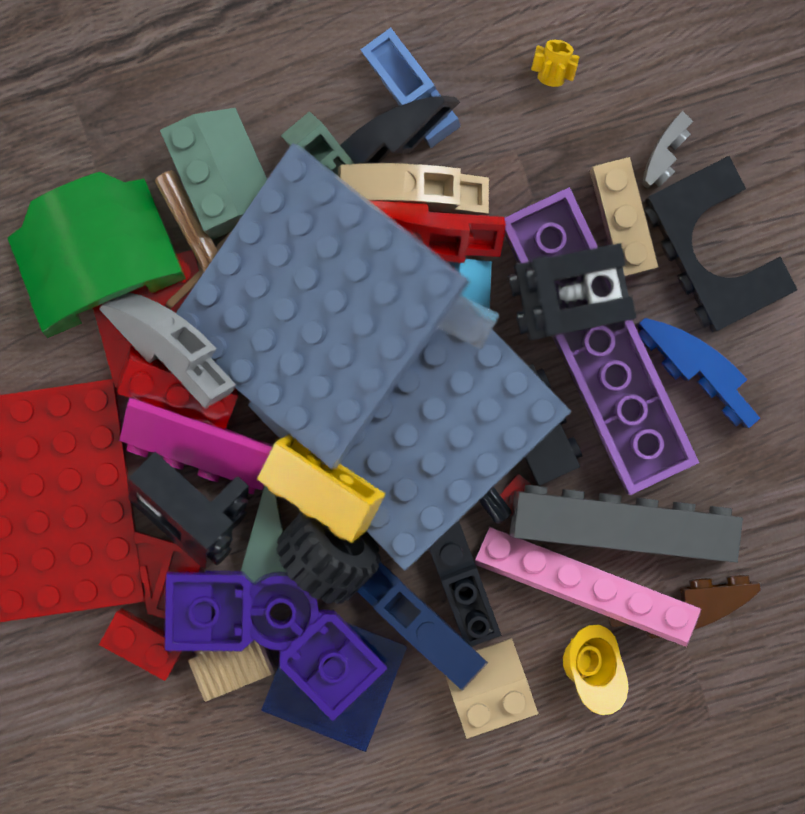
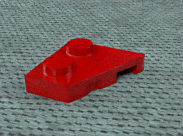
[134,531,201,619]

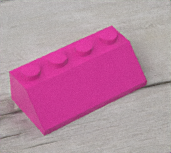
[119,398,274,495]

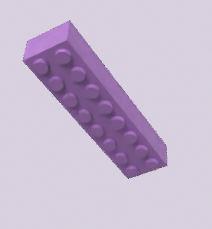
[505,187,699,495]

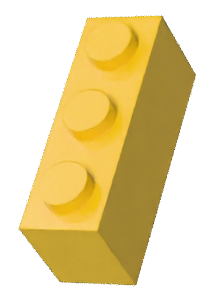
[257,434,386,542]

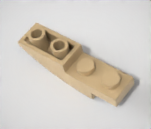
[338,163,489,216]

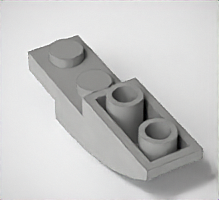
[99,292,236,408]

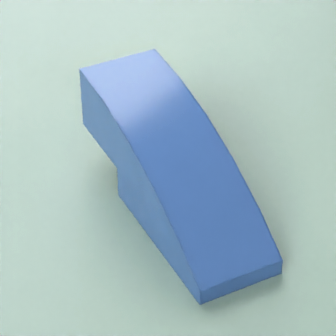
[360,27,461,148]

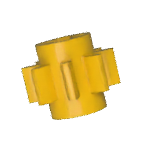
[531,39,580,87]

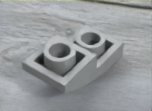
[642,111,693,189]

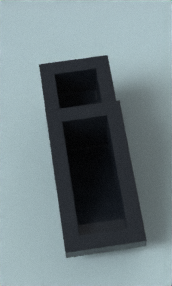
[340,95,460,164]

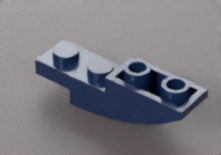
[357,562,488,690]

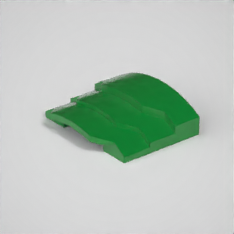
[7,171,186,338]

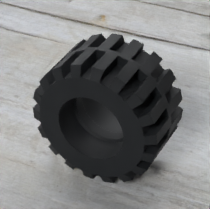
[277,512,381,604]

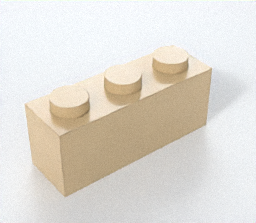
[590,157,658,277]

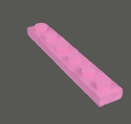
[475,527,701,647]

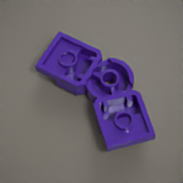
[165,570,388,721]

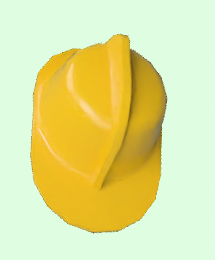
[563,625,629,715]

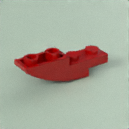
[368,200,506,263]

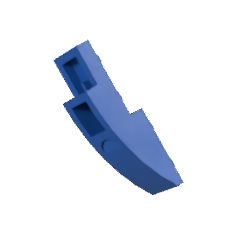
[636,318,760,428]

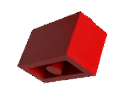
[99,608,183,681]

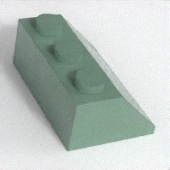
[160,108,268,240]

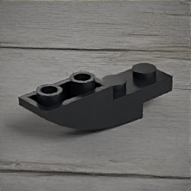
[429,520,502,647]

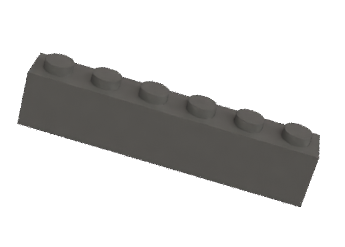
[509,485,743,563]

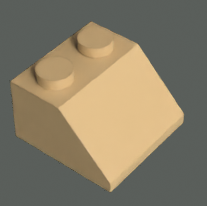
[446,638,538,739]

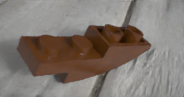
[608,575,761,639]

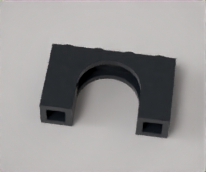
[643,156,798,332]

